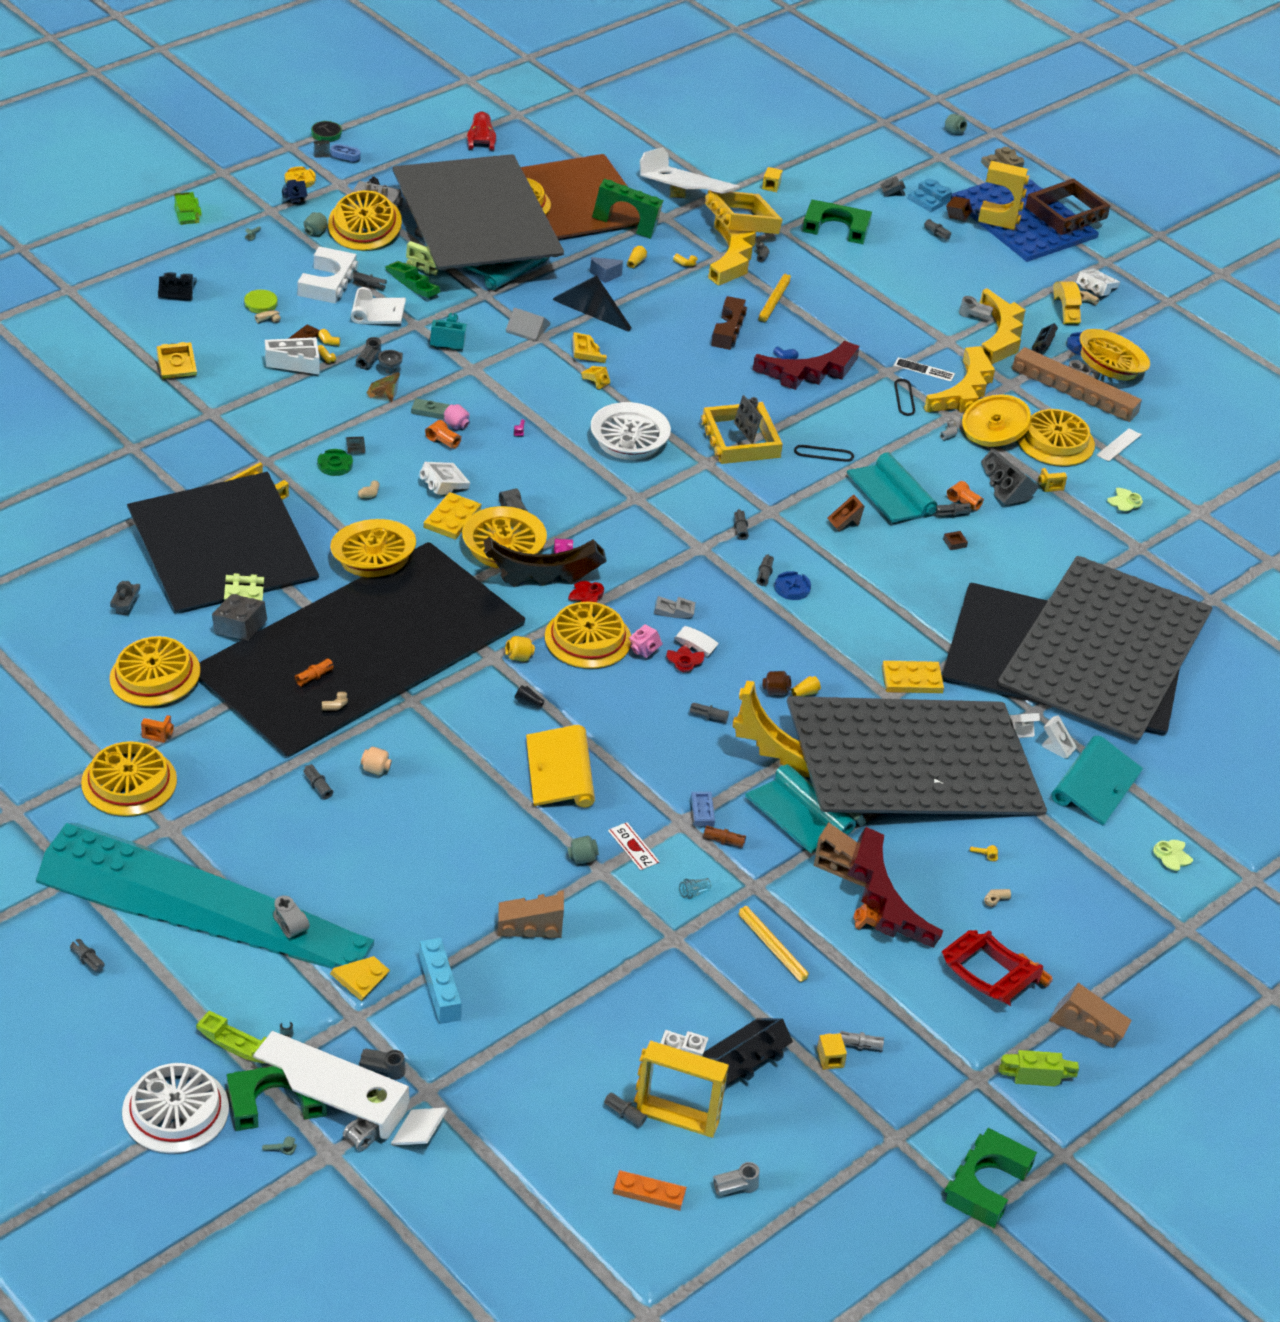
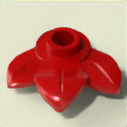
[568,581,604,603]
[666,645,705,672]

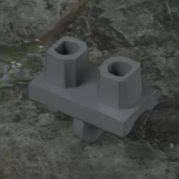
[110,581,141,615]

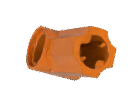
[425,420,461,449]
[947,481,984,511]

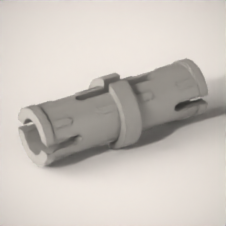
[840,1031,884,1051]

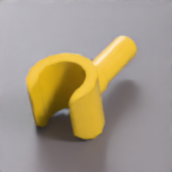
[970,845,998,861]

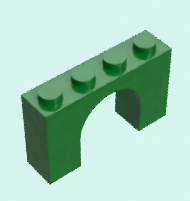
[592,178,664,239]
[802,199,872,244]
[226,1066,327,1131]
[945,1128,1037,1229]

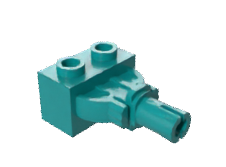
[430,313,467,350]

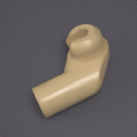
[1080,291,1100,305]
[255,310,281,323]
[358,480,380,499]
[322,692,348,711]
[984,889,1011,907]

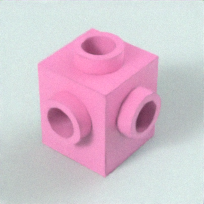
[629,624,662,658]

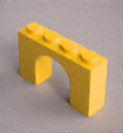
[978,161,1030,230]

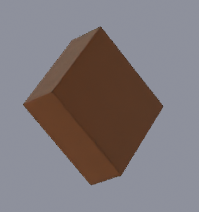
[943,531,968,550]

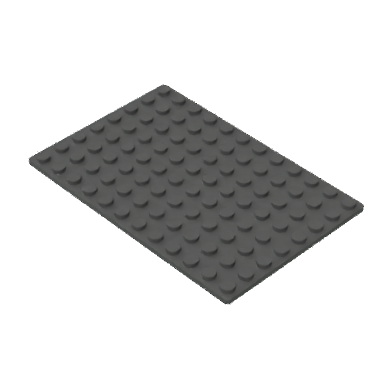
[393,154,564,270]
[998,556,1213,740]
[786,696,1047,815]

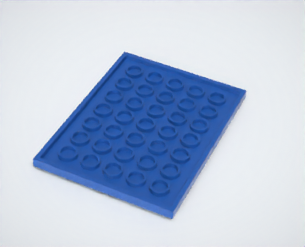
[951,179,1099,262]

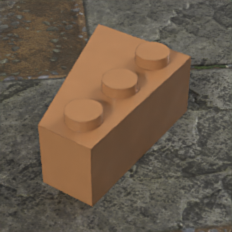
[814,822,866,887]
[498,890,564,938]
[1049,983,1132,1048]

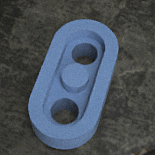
[330,144,361,162]

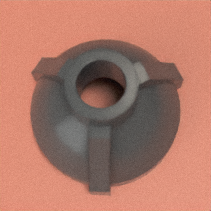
[378,350,403,374]

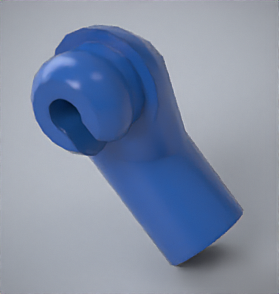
[773,346,799,360]

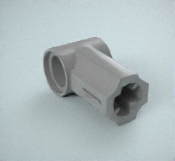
[959,296,993,321]
[713,1162,760,1196]

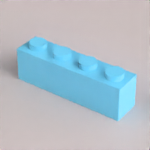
[419,938,462,1024]

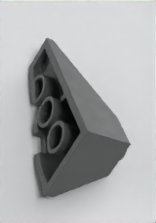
[981,448,1039,505]

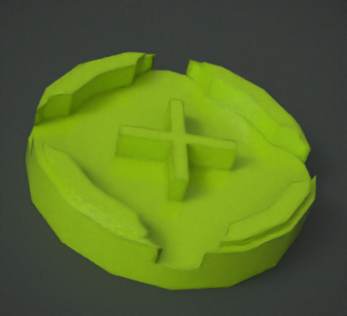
[244,289,278,314]

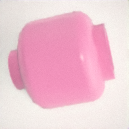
[444,404,470,430]

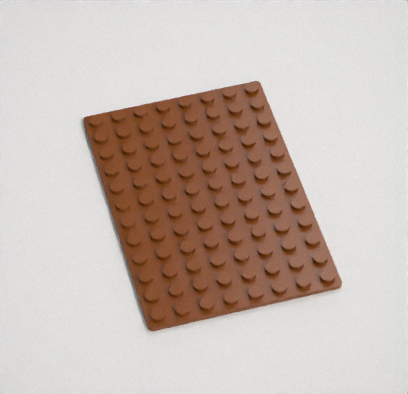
[521,154,640,239]

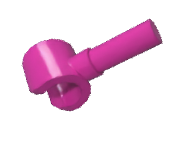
[514,419,525,436]

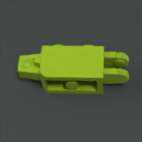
[998,1050,1079,1087]

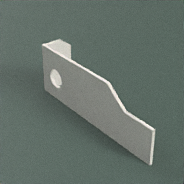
[640,147,740,194]
[253,1031,409,1139]

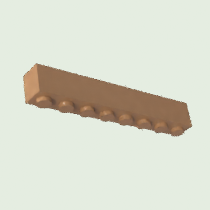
[1012,347,1142,422]

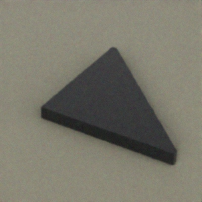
[553,275,632,331]

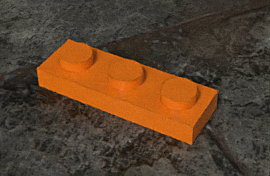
[613,1170,686,1211]

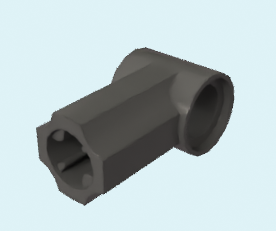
[356,337,381,370]
[499,488,528,512]
[360,1048,406,1080]

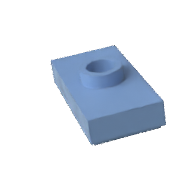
[691,792,715,826]

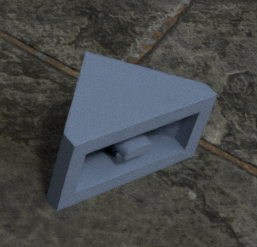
[590,257,623,283]

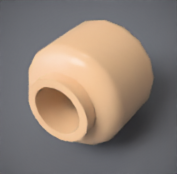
[360,746,392,776]

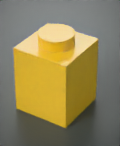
[762,167,783,193]
[817,1033,847,1070]

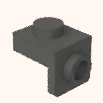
[880,176,906,197]

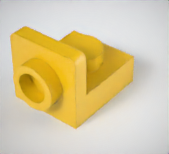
[581,366,610,389]
[1038,468,1067,492]

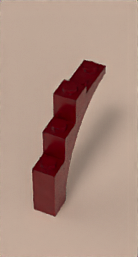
[753,341,860,390]
[847,827,943,948]

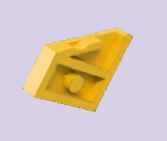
[572,332,607,363]
[330,956,390,1001]

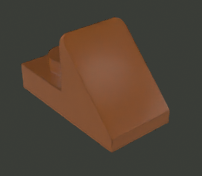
[827,494,865,532]

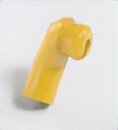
[673,254,698,266]
[318,329,340,346]
[318,345,336,364]

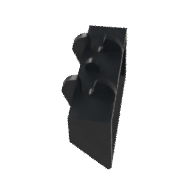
[702,1018,793,1084]

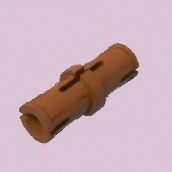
[703,825,746,848]

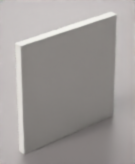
[391,1107,447,1146]

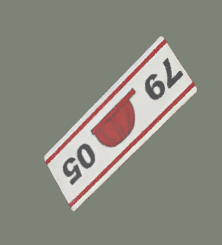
[608,822,660,870]

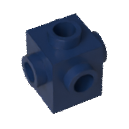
[282,179,308,204]

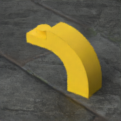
[1053,281,1082,324]

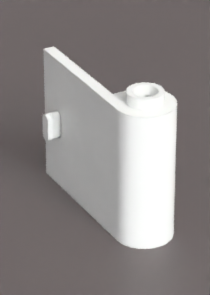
[351,287,406,324]

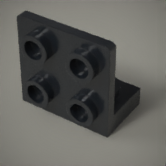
[158,272,197,299]

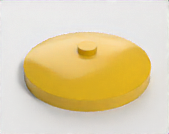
[962,395,1031,447]

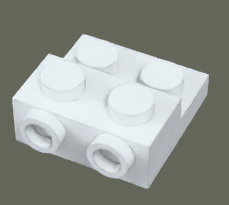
[1076,269,1120,297]
[420,462,471,495]

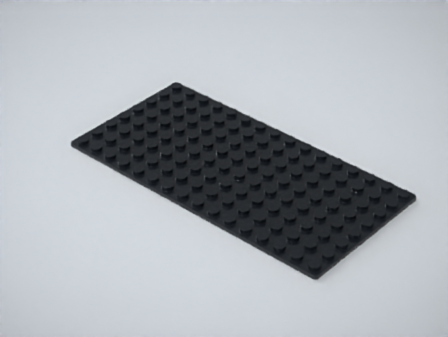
[199,542,525,756]

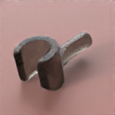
[280,1022,294,1039]

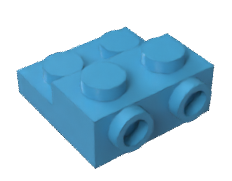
[908,178,952,212]

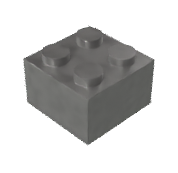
[212,594,267,641]

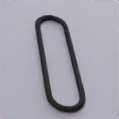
[894,379,915,416]
[794,445,854,461]

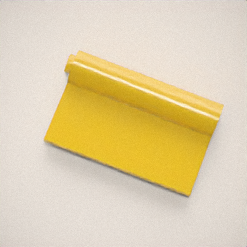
[526,725,595,808]

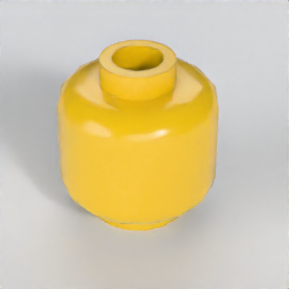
[505,636,535,662]

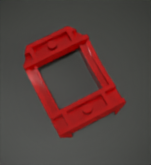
[941,930,1044,1006]

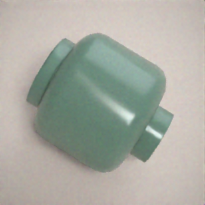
[945,114,967,135]
[303,212,327,236]
[568,836,599,865]

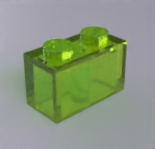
[174,192,202,225]

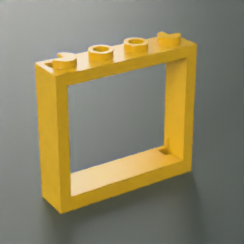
[705,190,783,234]
[700,402,783,464]
[634,1040,729,1138]

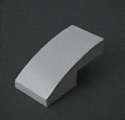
[654,596,696,618]

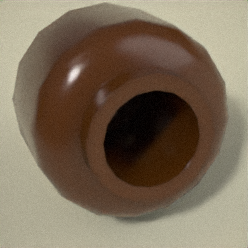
[763,671,792,696]

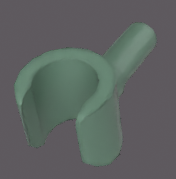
[245,226,261,241]
[262,1136,297,1155]

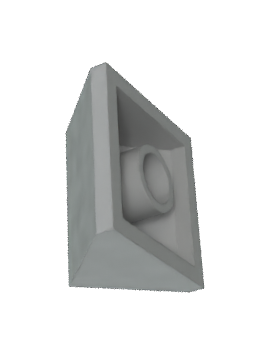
[506,308,550,342]

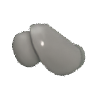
[940,420,958,440]

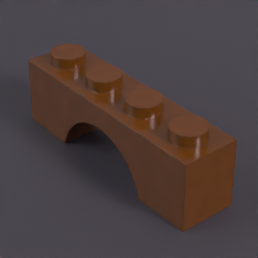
[711,296,748,350]

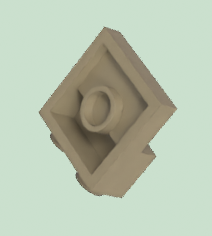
[981,147,1024,169]

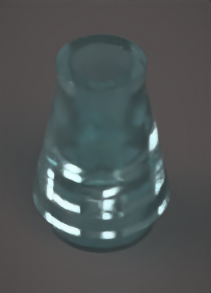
[679,878,711,899]

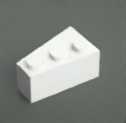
[265,337,320,375]

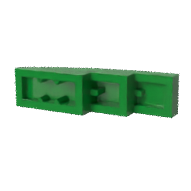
[385,261,440,298]

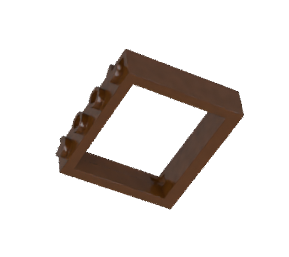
[1025,178,1110,235]

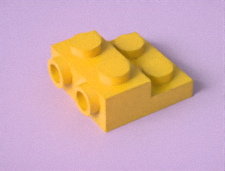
[156,342,197,379]

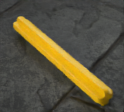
[758,274,791,322]
[738,906,809,982]

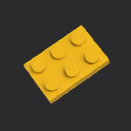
[423,492,481,540]
[882,661,944,693]

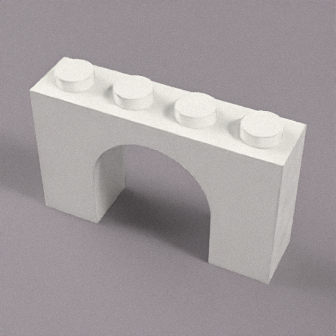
[297,246,358,304]

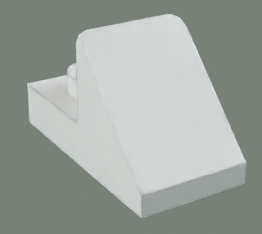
[1009,713,1040,738]
[1042,715,1077,759]

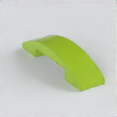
[196,1010,267,1063]

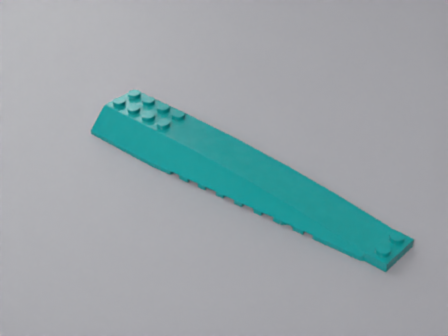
[36,823,374,969]

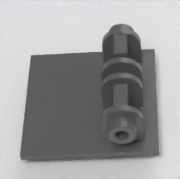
[734,395,762,444]

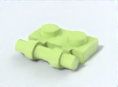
[406,241,438,276]
[224,573,264,601]

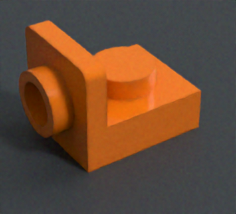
[141,715,174,743]
[854,903,880,930]

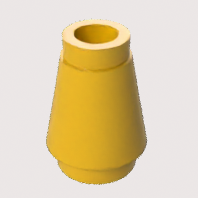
[627,246,647,268]
[791,676,821,697]

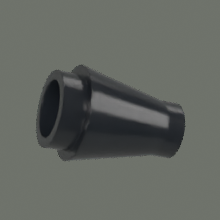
[514,685,545,710]

